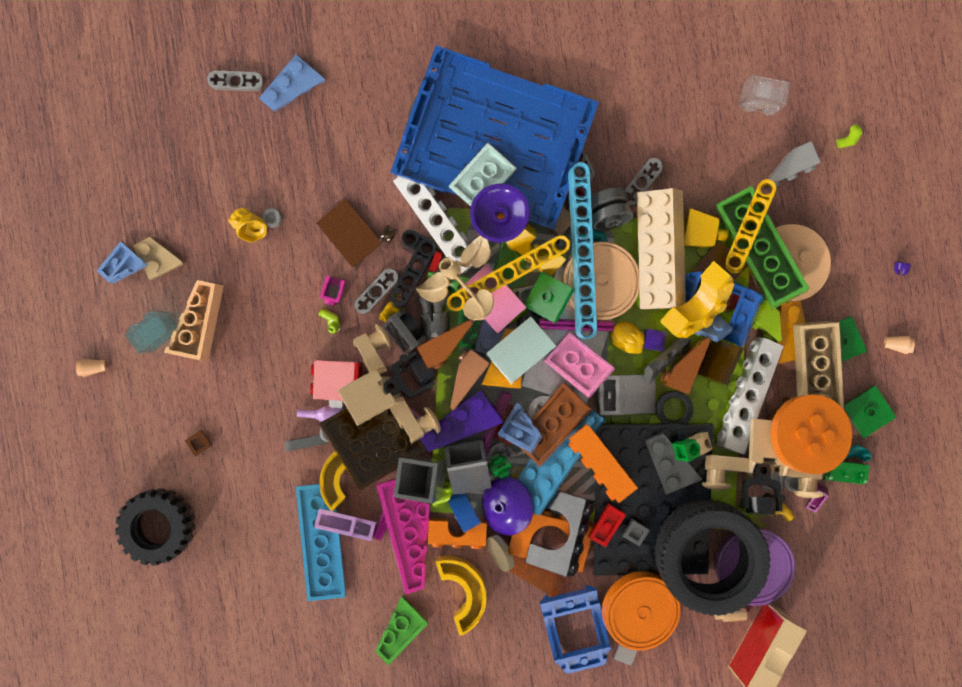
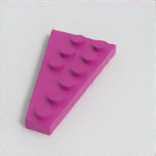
[376,478,430,594]

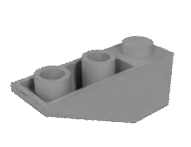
[763,141,820,189]

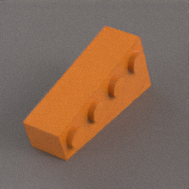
[568,423,638,503]

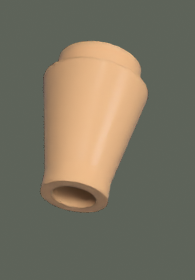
[884,335,915,354]
[76,358,107,377]

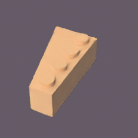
[164,280,224,360]

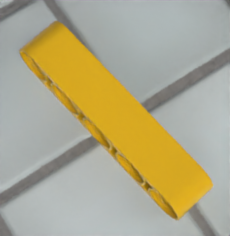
[726,179,776,273]

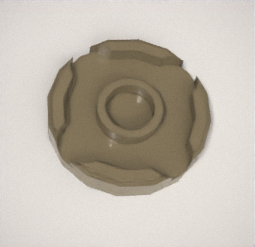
[486,535,515,572]

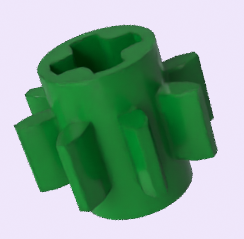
[487,454,512,479]

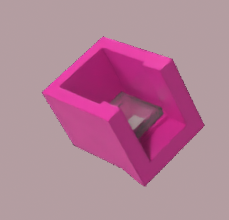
[320,275,347,306]

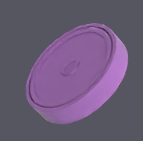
[714,526,795,606]

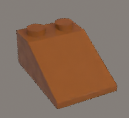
[417,319,475,369]
[660,338,711,394]

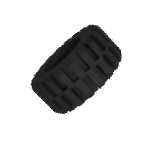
[115,488,195,566]

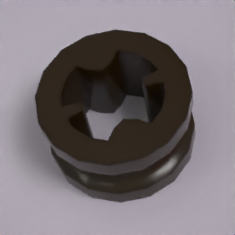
[380,225,396,245]

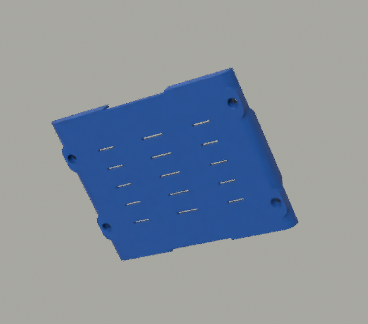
[390,45,599,230]

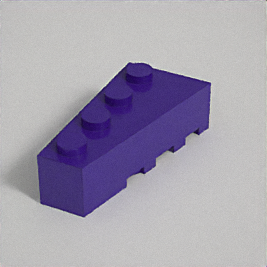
[420,391,505,452]

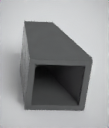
[445,439,492,495]
[393,457,447,504]

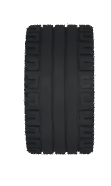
[654,499,771,616]

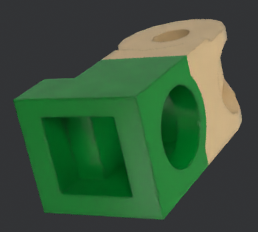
[672,432,712,462]

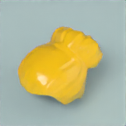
[228,207,267,243]
[611,321,645,354]

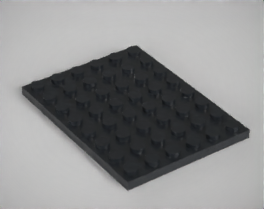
[593,423,714,576]

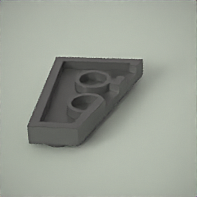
[643,337,691,384]
[644,433,702,494]

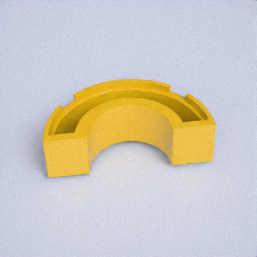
[660,261,734,338]
[320,452,346,512]
[436,556,486,636]

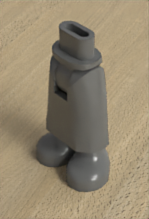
[417,294,452,341]

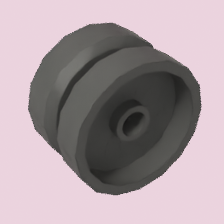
[591,188,633,231]

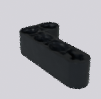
[391,230,436,309]

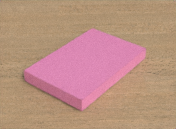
[458,264,526,333]
[544,332,615,398]

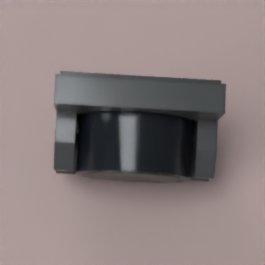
[383,309,427,355]

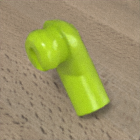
[836,124,863,148]
[318,307,341,334]

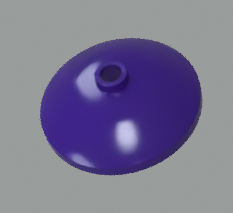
[470,184,530,243]
[482,477,534,535]

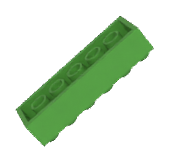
[716,186,809,310]

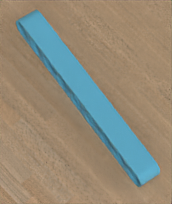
[568,162,597,339]

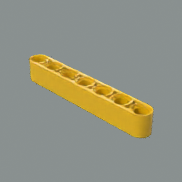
[447,236,570,311]

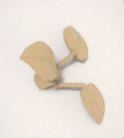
[416,236,494,321]

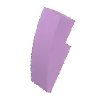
[314,509,376,541]

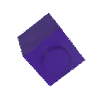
[643,329,667,352]

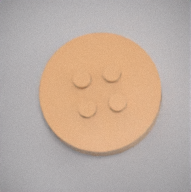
[752,224,831,302]
[562,242,640,320]

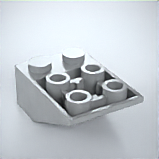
[597,374,656,415]

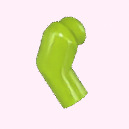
[432,482,453,507]

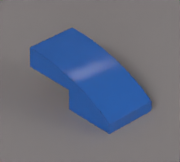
[448,493,481,533]

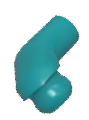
[580,230,608,242]
[845,445,872,462]

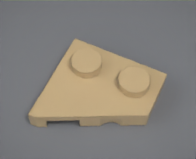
[133,237,184,280]

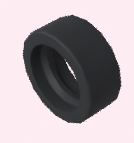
[656,390,694,423]

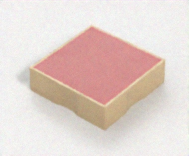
[728,603,807,687]

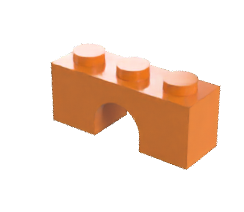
[428,518,487,549]

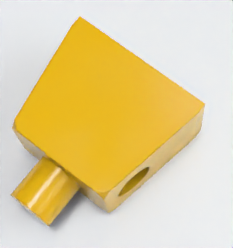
[684,209,728,248]

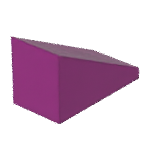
[805,483,829,513]

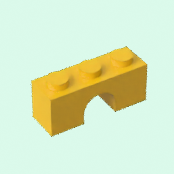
[506,224,566,276]

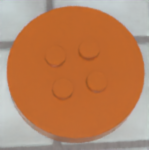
[770,395,852,474]
[602,571,681,651]

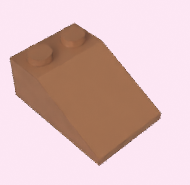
[450,349,489,410]

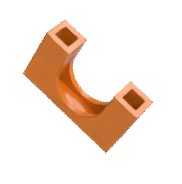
[507,509,593,572]

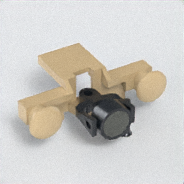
[338,324,441,444]
[702,419,824,515]

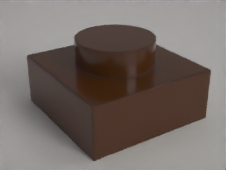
[185,430,213,457]

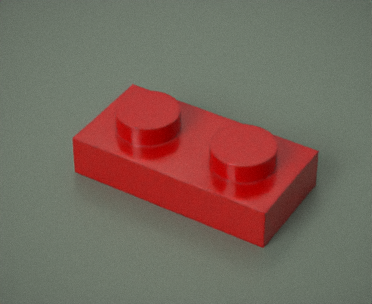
[588,503,626,547]

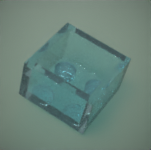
[125,311,177,354]

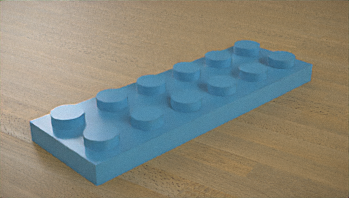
[517,410,606,516]
[296,484,346,601]

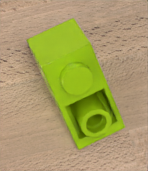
[752,300,782,342]

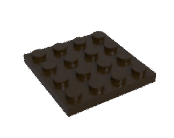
[319,388,427,491]

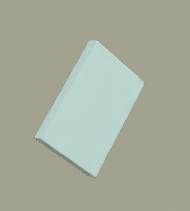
[449,143,517,206]
[486,317,556,384]

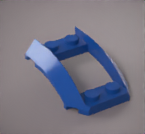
[685,271,764,347]
[540,584,611,674]

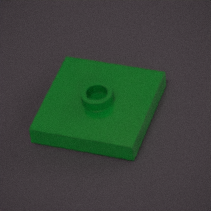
[524,272,575,324]
[838,316,867,363]
[844,385,897,438]

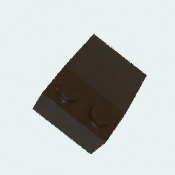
[697,340,744,385]

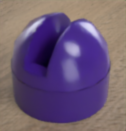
[894,262,911,276]

